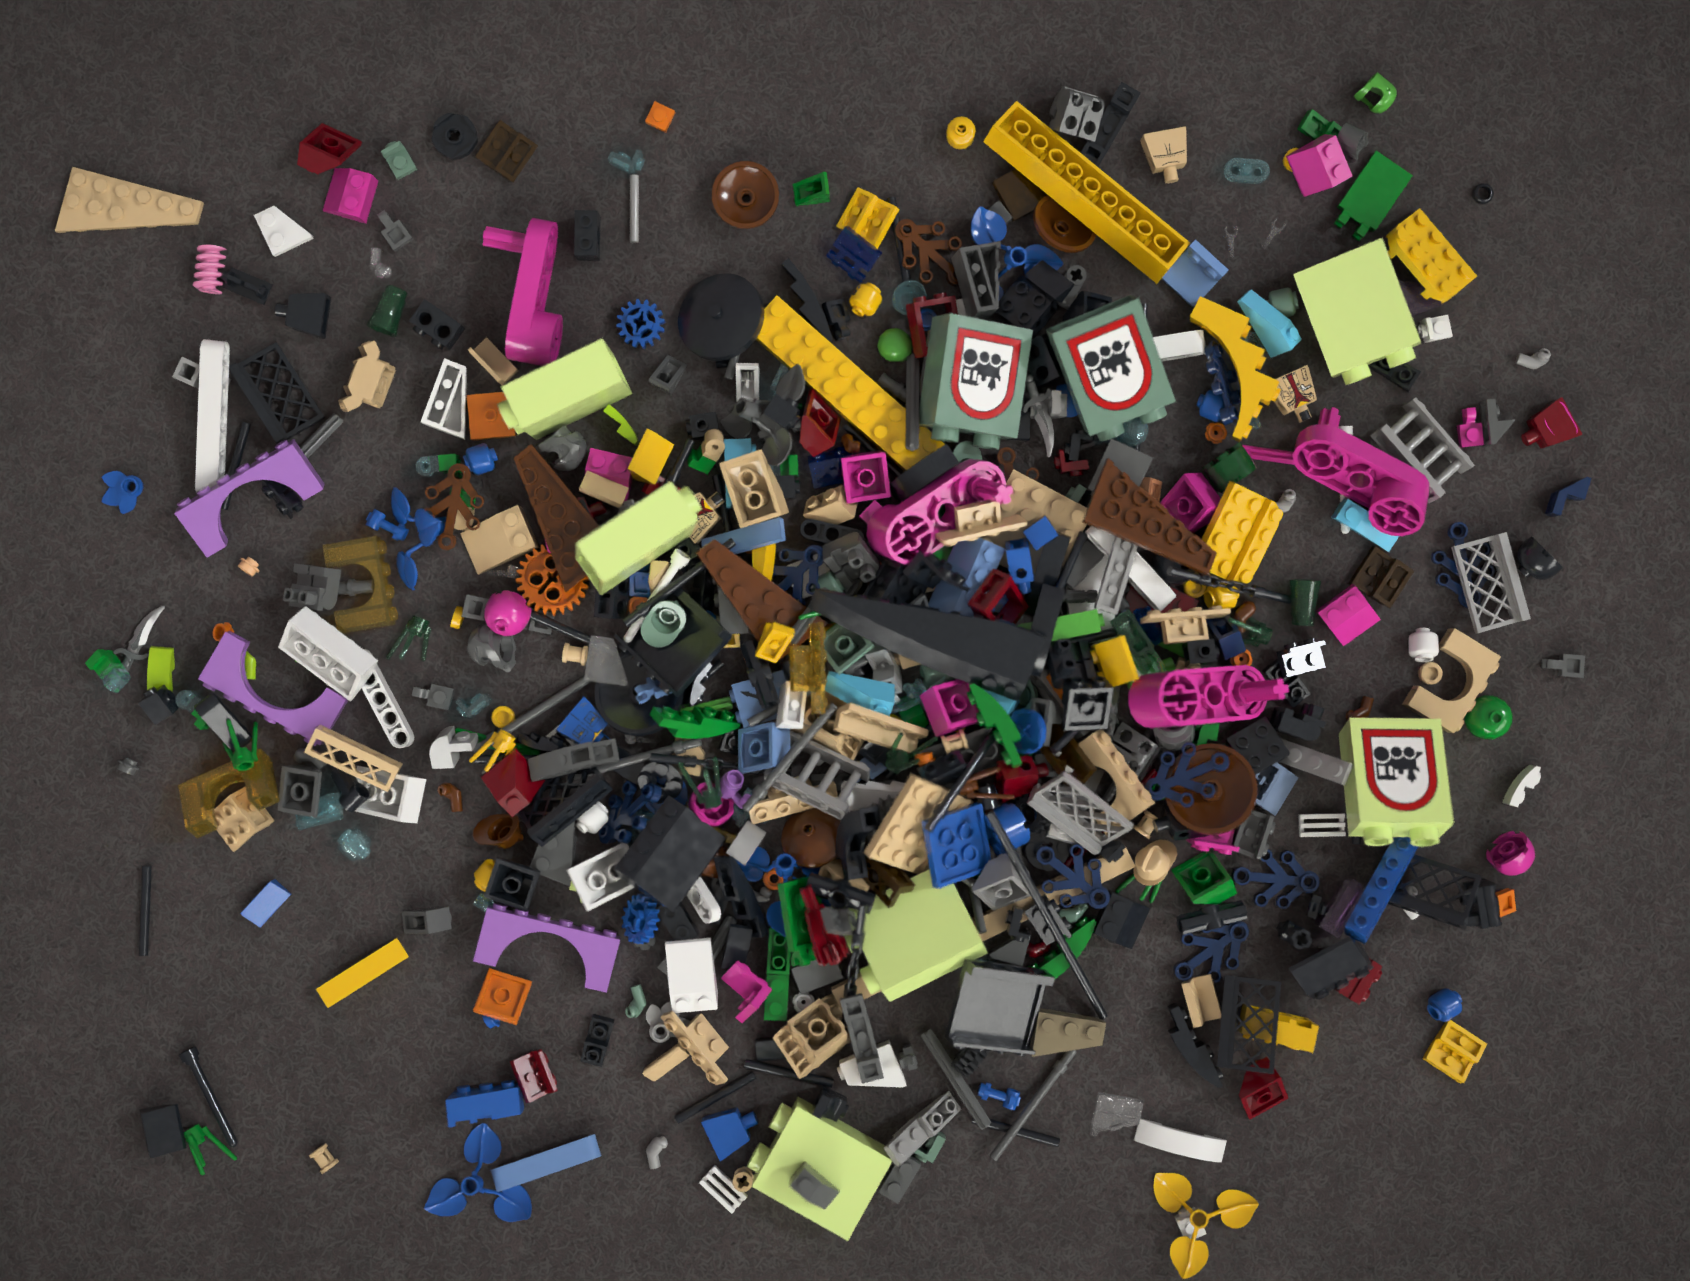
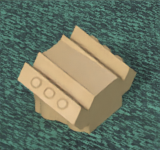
[338,340,395,412]
[790,688,865,760]
[773,994,851,1079]

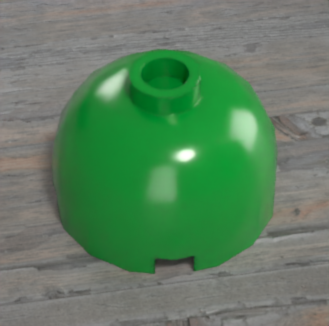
[1464,695,1513,740]

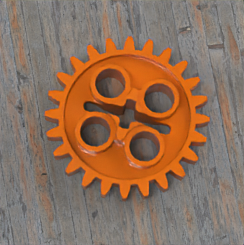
[516,544,589,616]

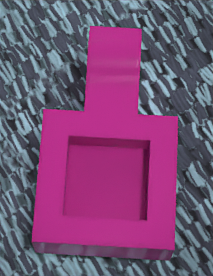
[1457,407,1484,448]

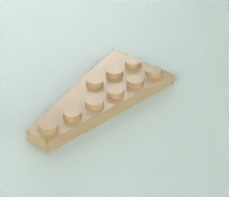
[55,167,204,233]

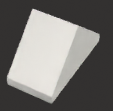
[736,363,760,401]

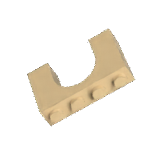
[1402,628,1501,733]
[1059,729,1155,835]

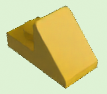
[755,622,795,663]

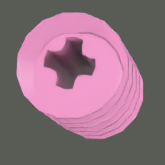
[193,245,227,294]

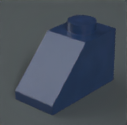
[1206,615,1246,660]

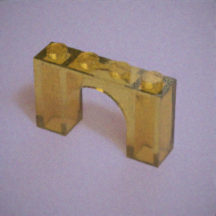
[323,536,398,634]
[178,748,280,838]

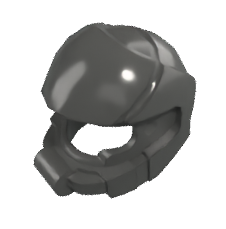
[534,425,587,471]
[466,622,516,672]
[1153,700,1195,751]

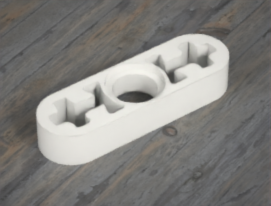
[687,877,721,923]

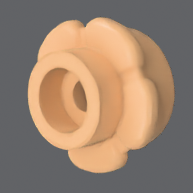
[238,557,259,577]

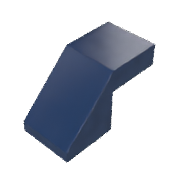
[1545,477,1592,517]

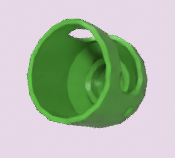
[1354,72,1397,114]

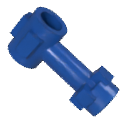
[365,509,409,541]
[977,1082,1021,1110]

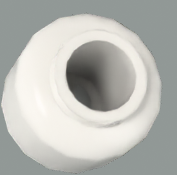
[1408,628,1439,662]
[575,801,608,834]

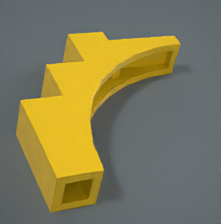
[1190,296,1281,442]

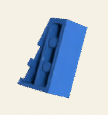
[445,1080,524,1128]

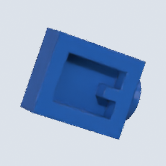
[629,564,651,598]

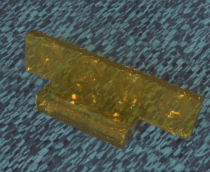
[789,622,827,714]

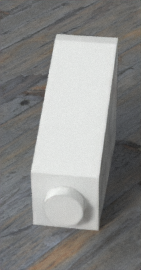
[837,1040,907,1087]

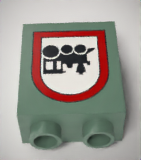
[1046,295,1176,441]
[919,313,1033,450]

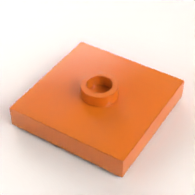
[467,392,516,440]
[473,968,532,1025]

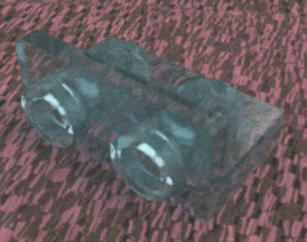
[296,792,343,830]

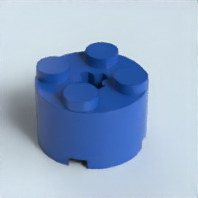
[984,803,1030,856]

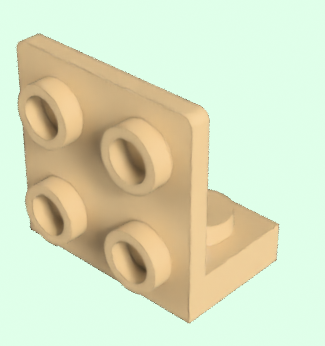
[207,785,275,852]

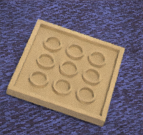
[979,469,1087,575]
[864,774,974,874]

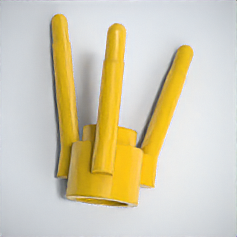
[469,729,516,772]

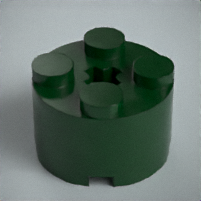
[1202,442,1257,493]

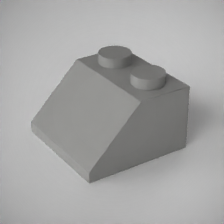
[972,853,1031,911]

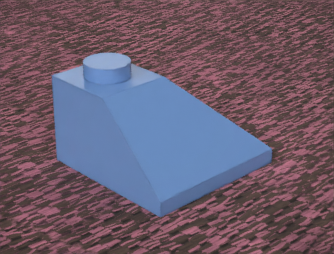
[738,722,790,774]

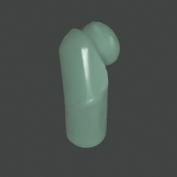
[625,984,646,1018]

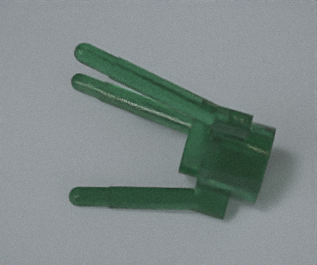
[1228,608,1273,647]
[386,615,432,662]
[886,732,938,774]
[678,757,723,809]

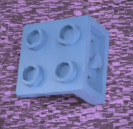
[1161,239,1228,307]

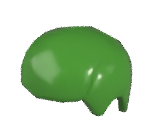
[877,328,913,362]

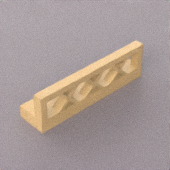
[833,703,929,756]
[304,725,403,792]

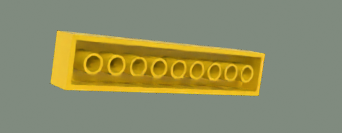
[983,101,1190,284]
[756,295,945,472]

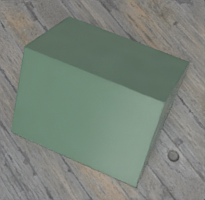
[814,624,875,675]

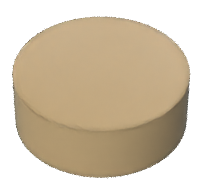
[1418,662,1442,685]

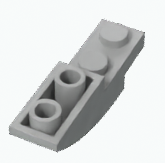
[883,1091,962,1167]

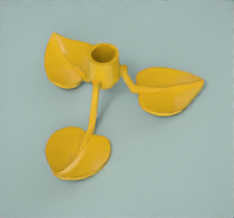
[1154,1173,1259,1279]

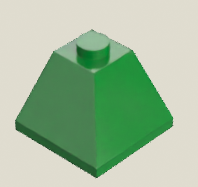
[1171,849,1237,904]

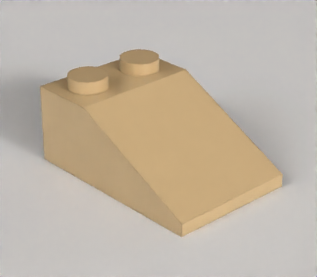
[719,449,789,528]
[460,505,540,575]

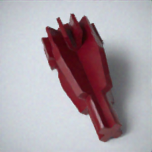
[799,885,850,966]

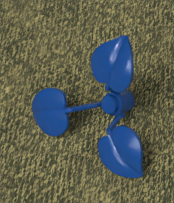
[971,206,1063,300]
[391,487,446,590]
[734,847,821,937]
[424,1123,532,1222]

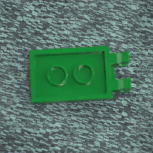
[1334,151,1413,241]
[778,875,822,966]

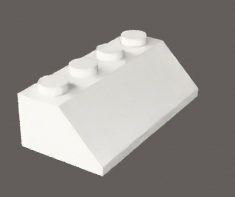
[278,606,378,702]

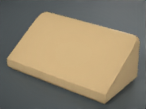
[648,560,669,594]
[643,1043,690,1081]

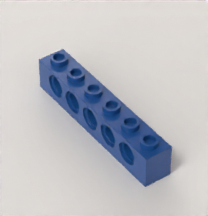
[1344,837,1419,944]

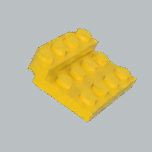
[1386,208,1477,304]
[1202,481,1283,584]

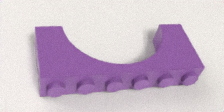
[174,439,324,557]
[198,631,348,746]
[473,903,620,993]

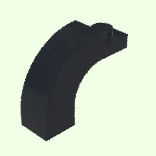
[890,444,959,503]
[835,806,881,881]

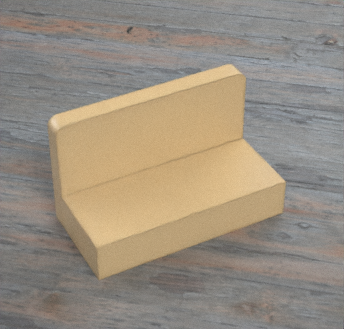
[468,337,519,386]
[579,470,629,508]
[1181,974,1222,1028]

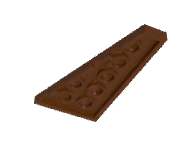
[514,444,601,592]
[1082,458,1217,575]
[695,539,828,664]

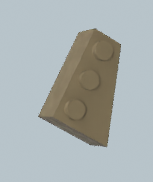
[1030,1008,1106,1057]

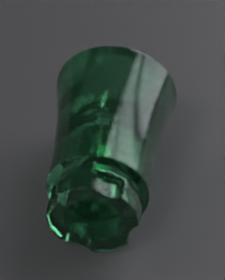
[366,285,408,337]
[1289,579,1321,626]

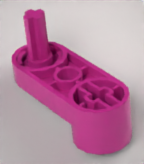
[483,218,563,366]
[1293,407,1429,536]
[867,459,1013,564]
[1128,665,1288,728]

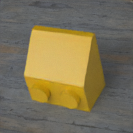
[1090,635,1139,687]

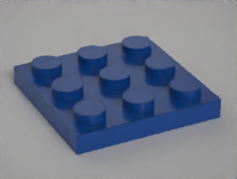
[921,803,991,889]

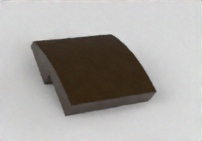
[475,120,538,183]
[992,169,1047,222]
[1348,546,1414,608]

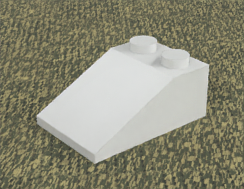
[355,766,426,823]
[566,843,635,911]
[665,938,718,1013]

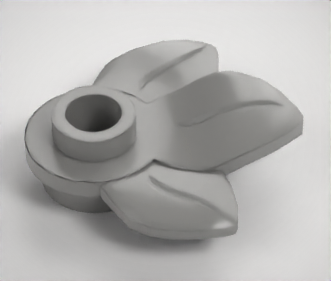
[646,1001,690,1043]

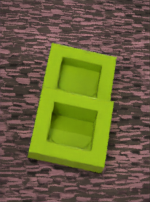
[604,404,640,446]
[147,646,175,692]

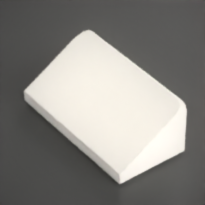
[776,681,807,729]

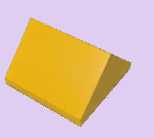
[628,428,674,485]

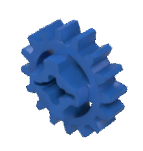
[616,299,665,349]
[621,894,660,944]

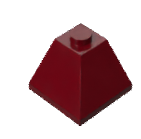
[297,123,362,174]
[800,388,841,457]
[481,748,545,817]
[1239,1057,1288,1120]

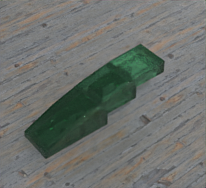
[1110,609,1166,675]

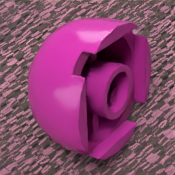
[484,590,531,636]
[688,781,735,827]
[1486,831,1535,876]

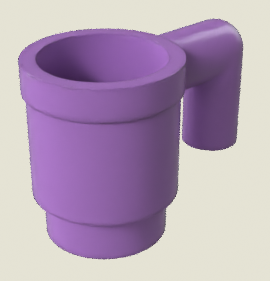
[715,770,751,809]

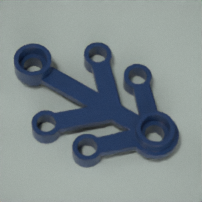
[1205,340,1241,425]
[1431,522,1495,608]
[772,545,824,606]
[1145,742,1229,808]
[599,781,662,844]
[1036,844,1110,909]
[1232,849,1320,909]
[1174,921,1249,983]

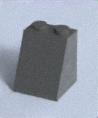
[1088,439,1153,495]

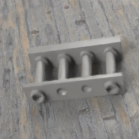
[1370,397,1475,503]
[764,730,870,820]

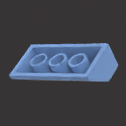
[928,537,1005,617]

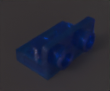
[807,446,853,489]

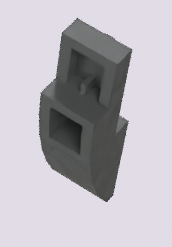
[528,738,620,782]

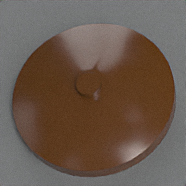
[1165,744,1258,835]

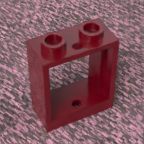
[906,293,958,358]
[967,568,1029,624]

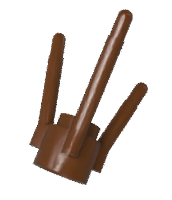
[957,766,1014,799]

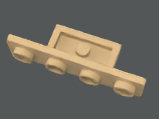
[935,500,1027,546]
[1140,606,1231,644]
[749,776,838,824]
[661,1011,729,1085]

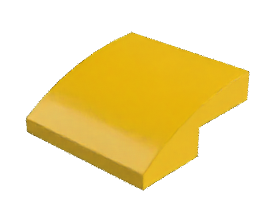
[836,187,899,249]
[1422,1020,1487,1083]

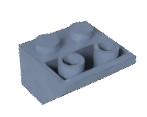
[1255,763,1298,816]

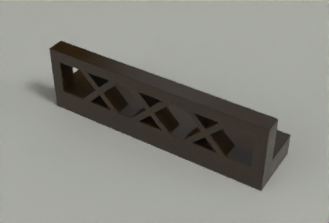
[1040,724,1097,787]
[863,837,915,908]

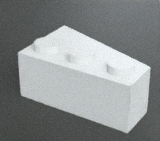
[421,358,467,440]

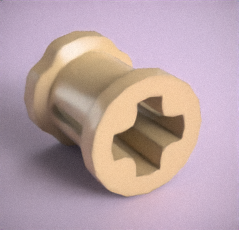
[562,643,588,666]
[940,729,969,754]
[1133,810,1158,839]
[309,1143,339,1174]
[732,1166,754,1192]

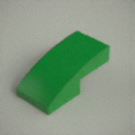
[1297,109,1342,140]

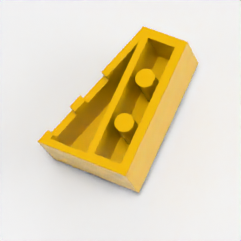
[1238,1004,1319,1053]

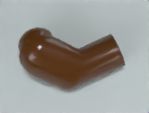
[841,434,860,453]
[1234,601,1256,633]
[1345,696,1374,721]
[437,782,463,812]

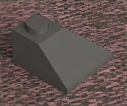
[277,765,322,818]

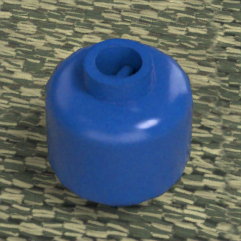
[1196,390,1232,422]
[463,443,498,476]
[1427,988,1462,1022]

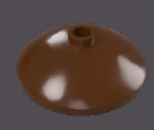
[712,161,779,229]
[1033,195,1096,253]
[781,808,841,868]

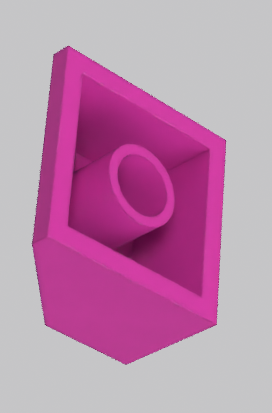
[1286,134,1352,197]
[323,168,378,223]
[583,448,633,504]
[841,450,891,504]
[1160,473,1221,533]
[1316,584,1381,646]
[920,679,978,737]

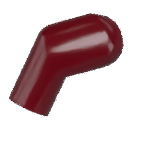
[1026,940,1053,958]

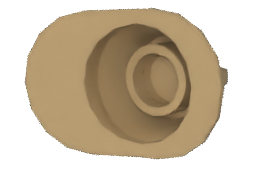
[1134,840,1177,886]

